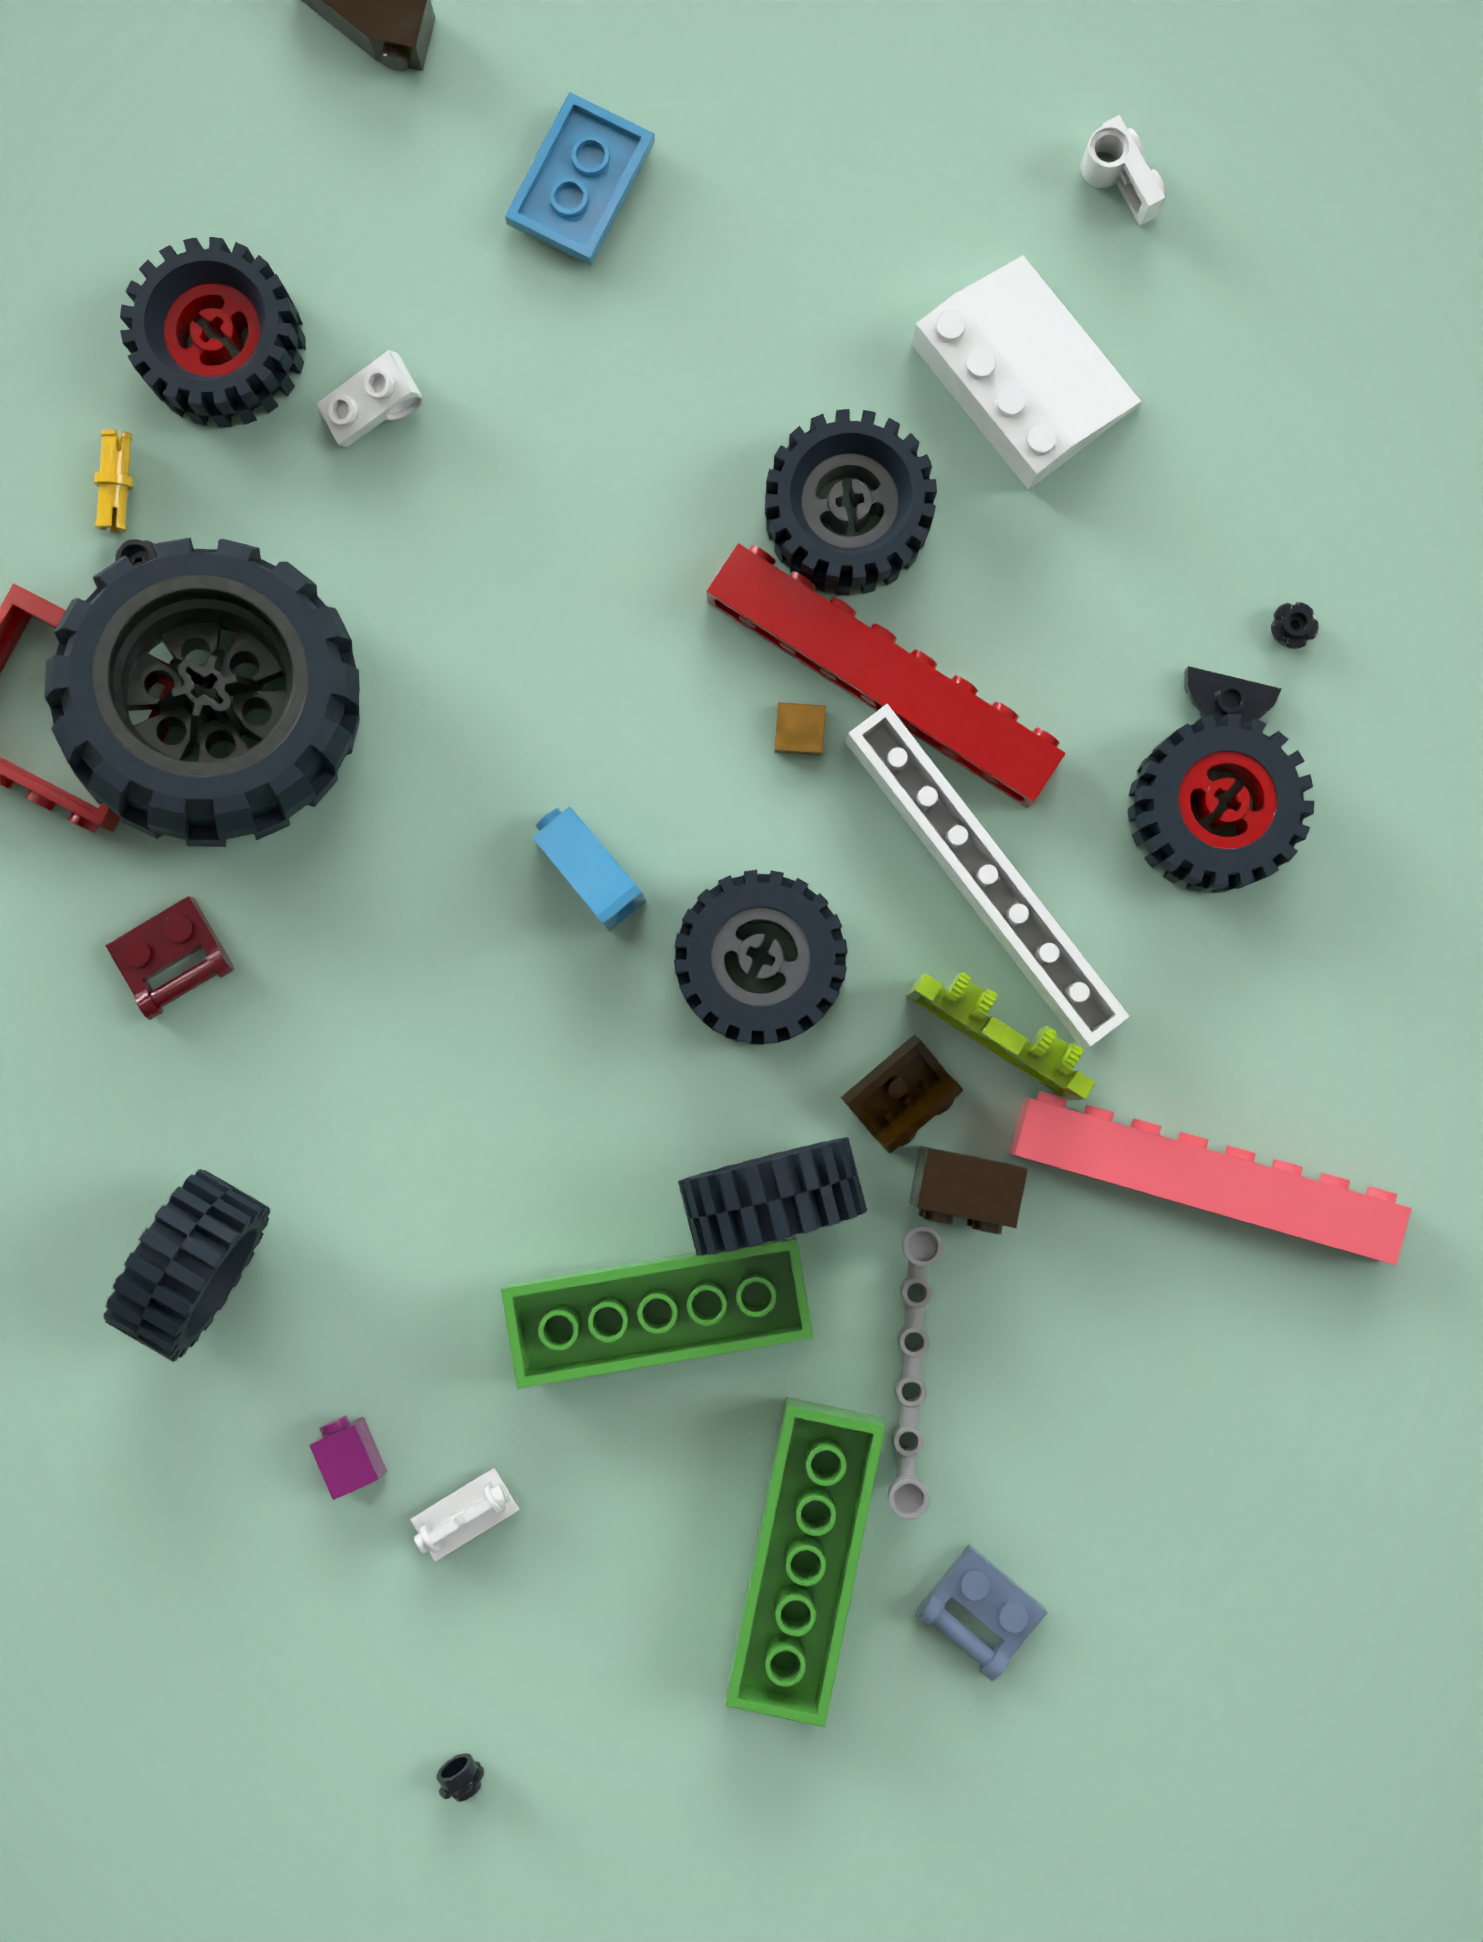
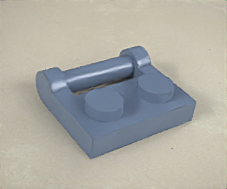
[914,1544,1047,1681]

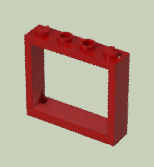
[0,583,174,834]

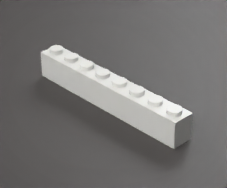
[845,704,1130,1048]

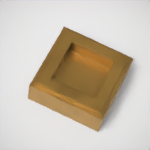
[774,702,826,756]

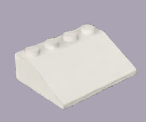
[911,255,1142,491]

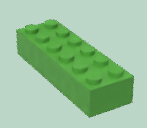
[501,1235,814,1389]
[726,1397,885,1727]

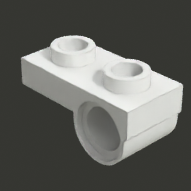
[1080,115,1166,226]
[316,350,424,447]

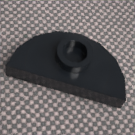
[1184,666,1282,725]

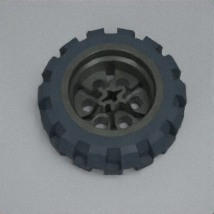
[45,537,360,847]

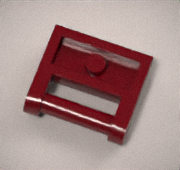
[105,896,234,1020]

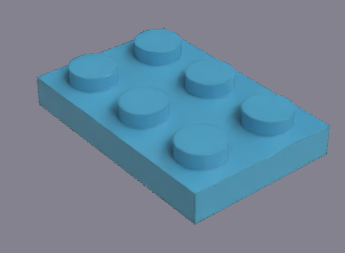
[505,92,655,265]

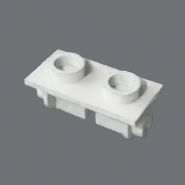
[410,1467,520,1562]

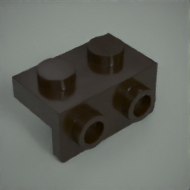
[840,1034,963,1153]

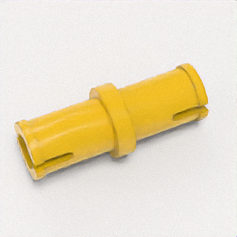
[94,429,134,532]

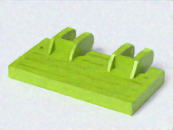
[906,971,1096,1101]

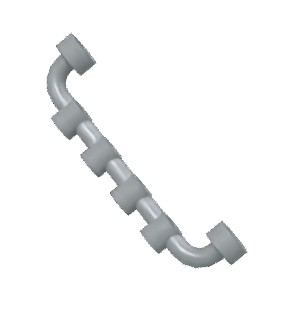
[888,1225,943,1520]

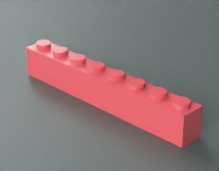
[1008,1091,1412,1265]

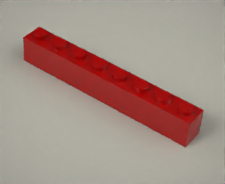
[706,543,1066,808]

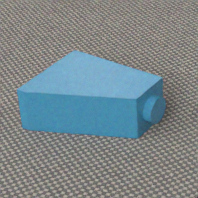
[532,807,646,931]

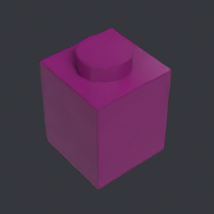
[309,1415,387,1500]

